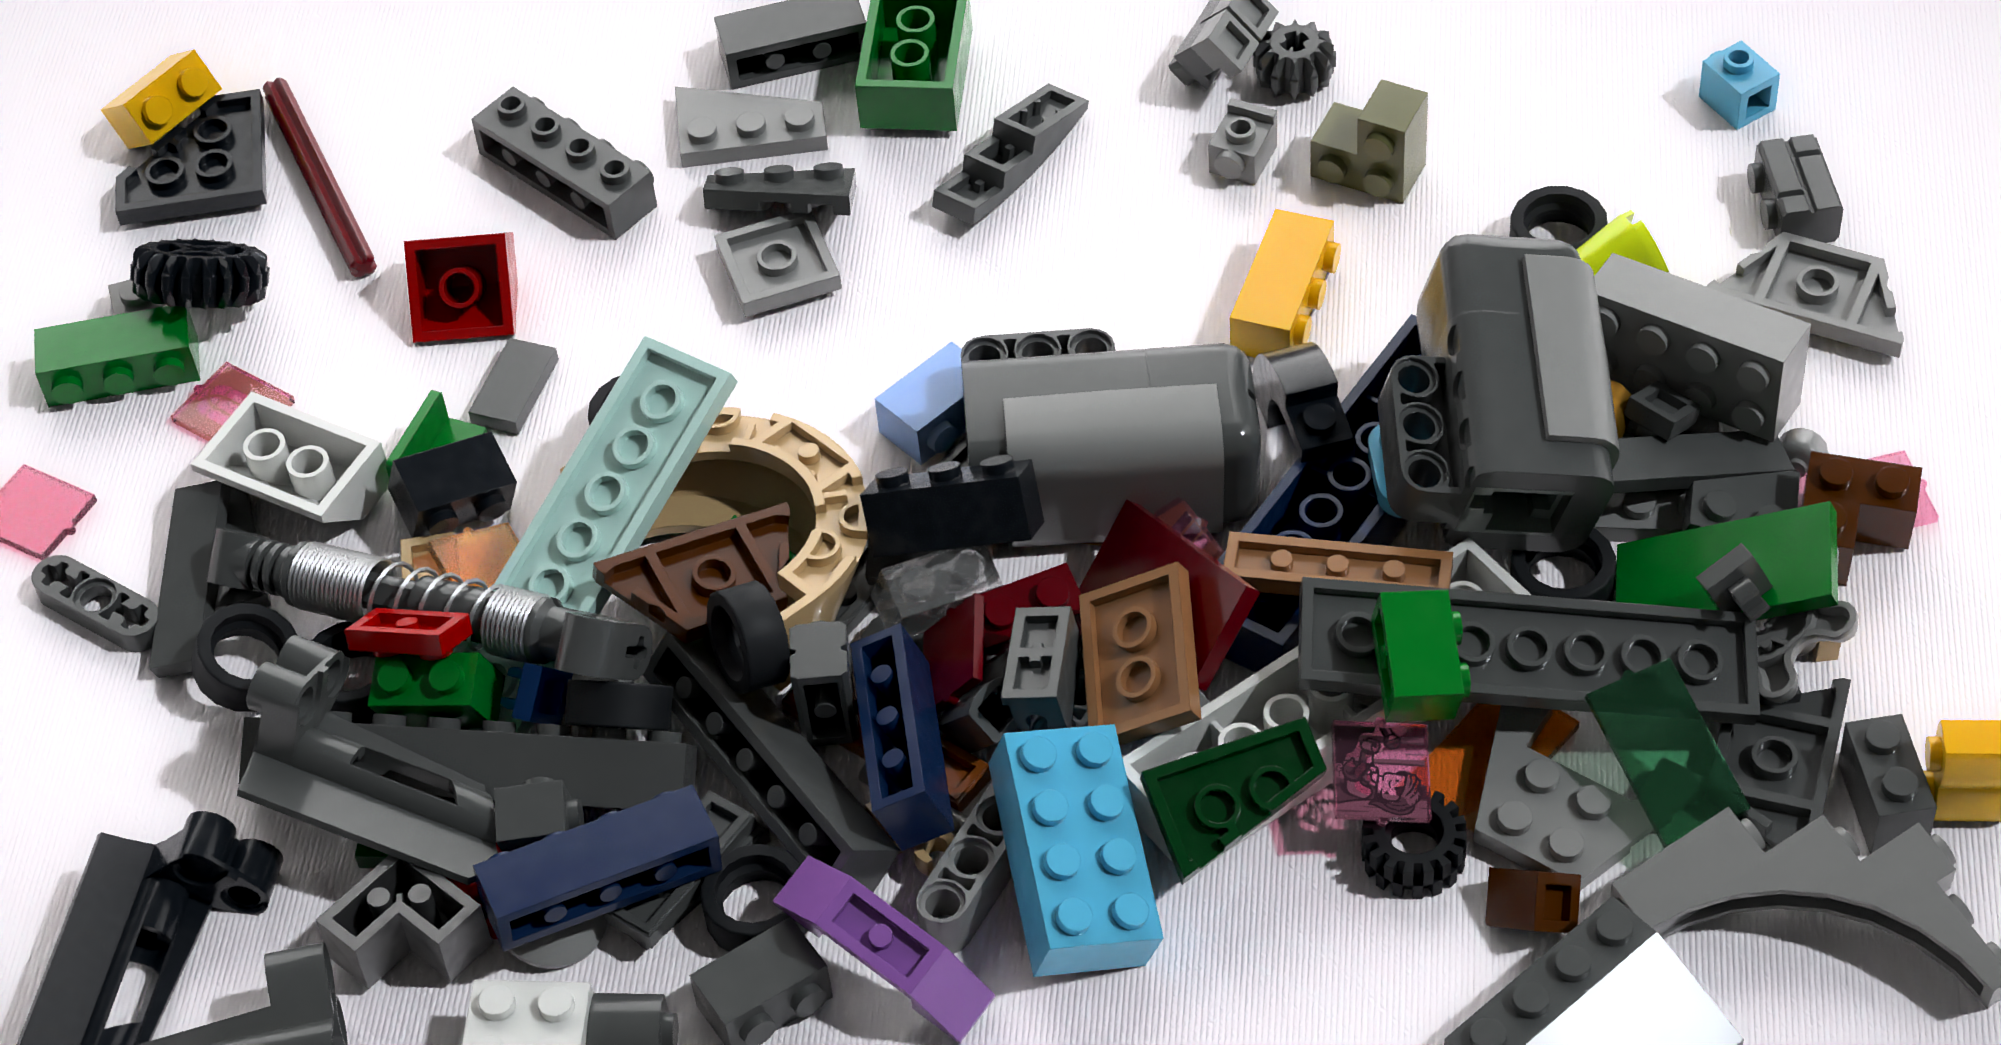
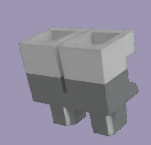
[1168,0,1279,90]

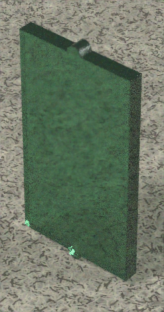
[1584,658,1751,849]

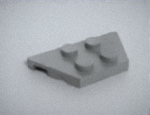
[1707,232,1904,358]

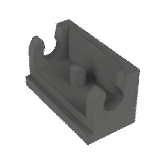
[1001,606,1083,731]

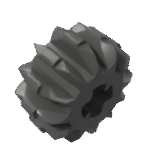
[1253,19,1336,101]

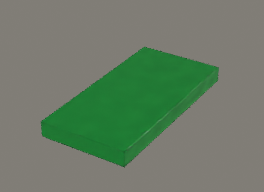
[1616,501,1838,621]

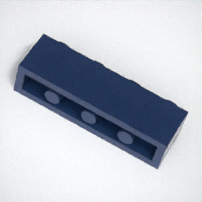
[850,623,955,851]
[473,784,722,952]

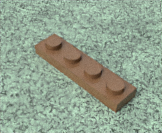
[1224,531,1453,596]

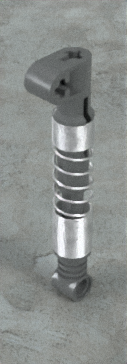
[206,527,653,680]

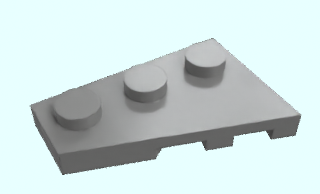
[675,86,828,168]

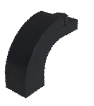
[1252,342,1354,463]

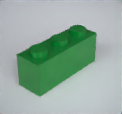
[34,306,201,408]

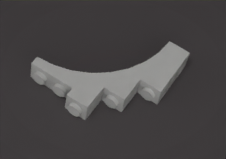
[1611,806,2001,1009]

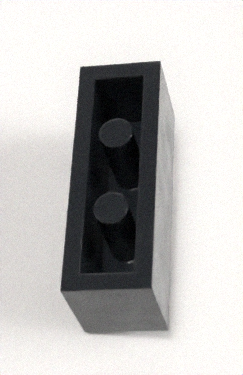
[860,455,1045,558]

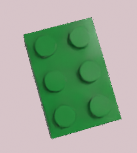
[855,0,973,131]

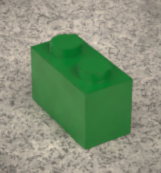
[1371,589,1471,722]
[367,652,505,729]

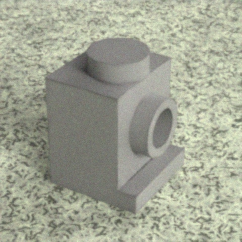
[1208,98,1277,185]

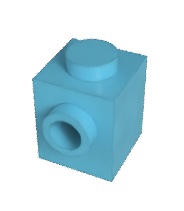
[1699,40,1780,130]

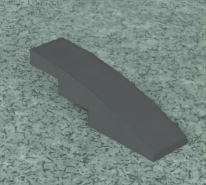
[932,83,1089,225]

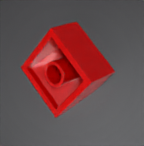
[403,232,518,343]

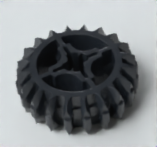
[130,238,270,310]

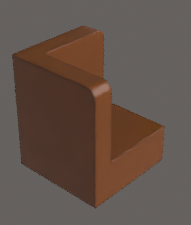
[1485,867,1581,933]

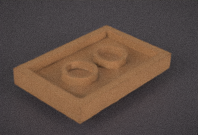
[1079,561,1202,746]

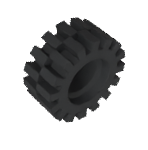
[1361,787,1467,899]

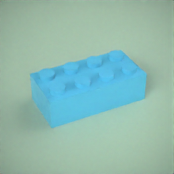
[988,724,1164,977]

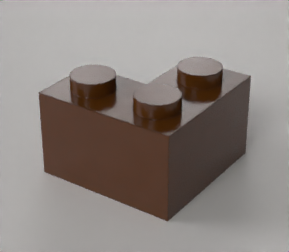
[1801,451,1923,586]

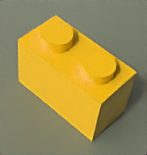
[100,49,222,149]

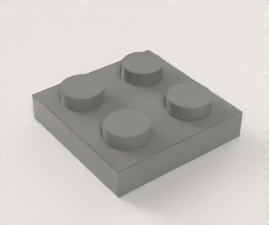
[714,211,842,318]

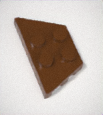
[592,502,790,643]

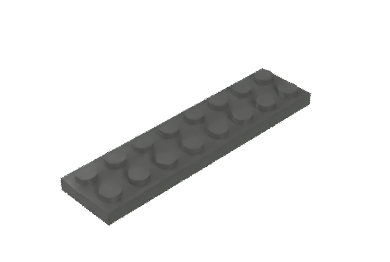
[1298,577,1760,725]

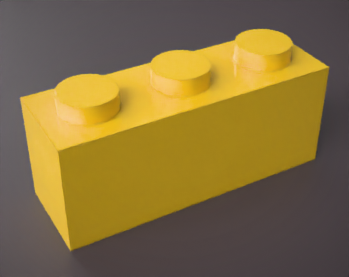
[1229,209,1341,358]

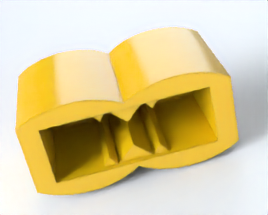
[1923,720,2001,822]

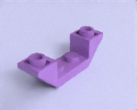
[772,855,996,1044]

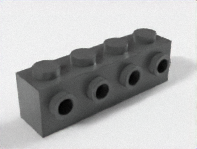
[471,86,658,240]

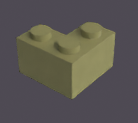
[1310,79,1428,204]

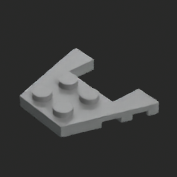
[1473,705,1708,891]

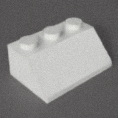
[190,391,389,523]

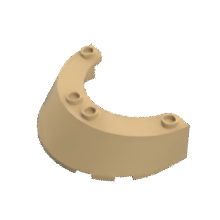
[560,407,868,692]

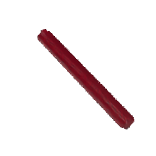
[262,77,377,278]

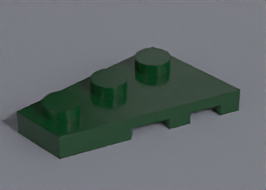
[1140,717,1327,885]

